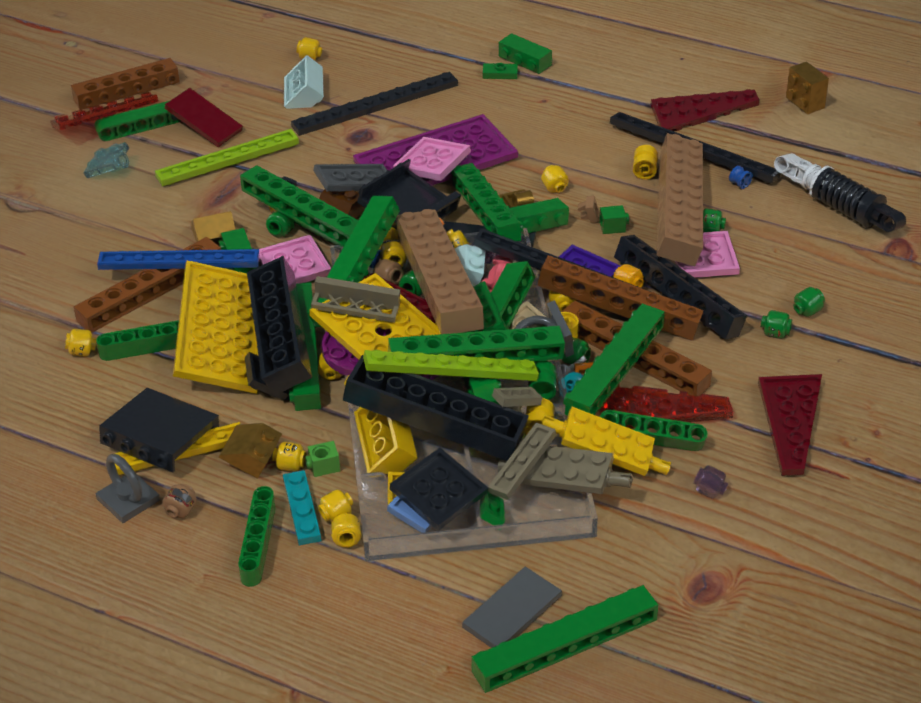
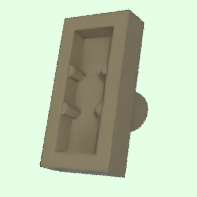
[492,387,543,412]

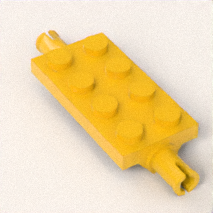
[542,407,671,476]

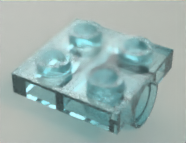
[83,142,129,178]

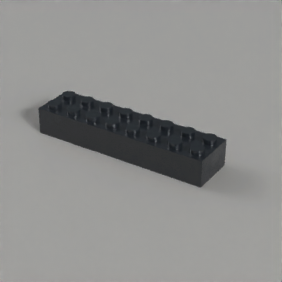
[247,256,312,395]
[342,355,529,461]

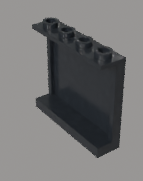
[357,159,461,230]
[99,388,219,473]

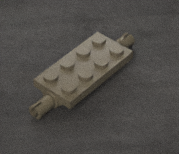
[498,446,633,494]

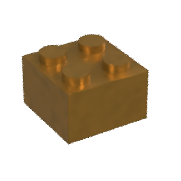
[786,61,829,115]

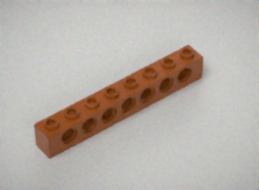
[73,237,221,332]
[537,255,704,341]
[561,300,712,399]

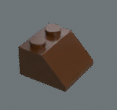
[319,189,365,219]

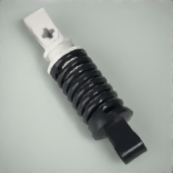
[774,153,906,232]

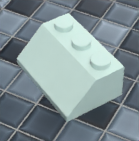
[284,55,324,109]

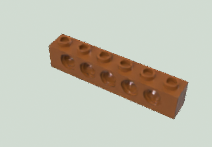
[71,58,180,110]

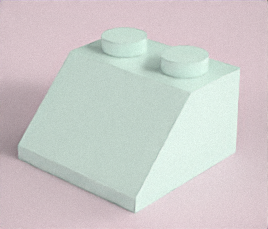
[454,244,485,286]

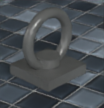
[514,300,574,362]
[95,454,160,523]

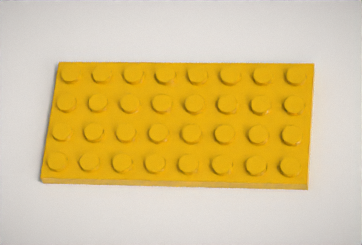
[173,260,259,394]

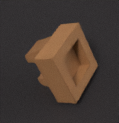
[578,195,599,223]

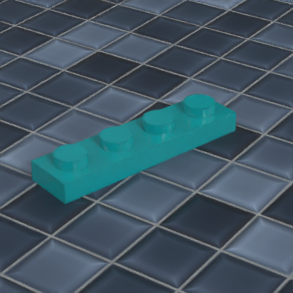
[283,470,321,546]

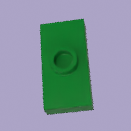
[482,63,518,79]
[480,491,505,529]

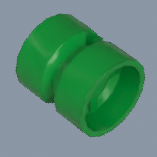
[528,360,556,400]

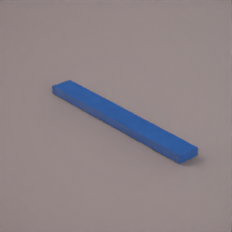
[97,249,260,270]

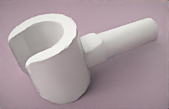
[558,356,587,378]

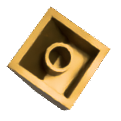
[190,211,235,242]
[218,423,282,479]

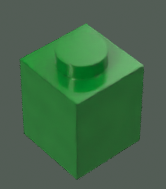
[599,205,629,234]

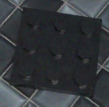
[390,447,488,531]

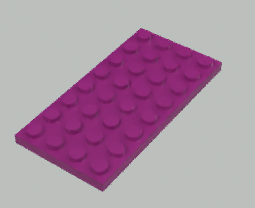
[353,114,518,185]

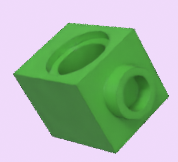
[305,441,340,477]

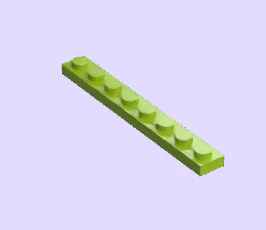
[155,129,299,186]
[363,350,539,381]

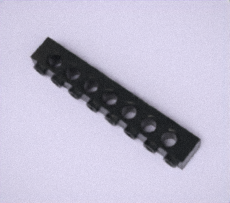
[614,235,748,339]

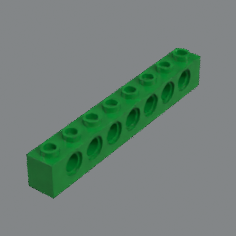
[451,163,523,241]
[240,165,359,247]
[388,326,565,361]

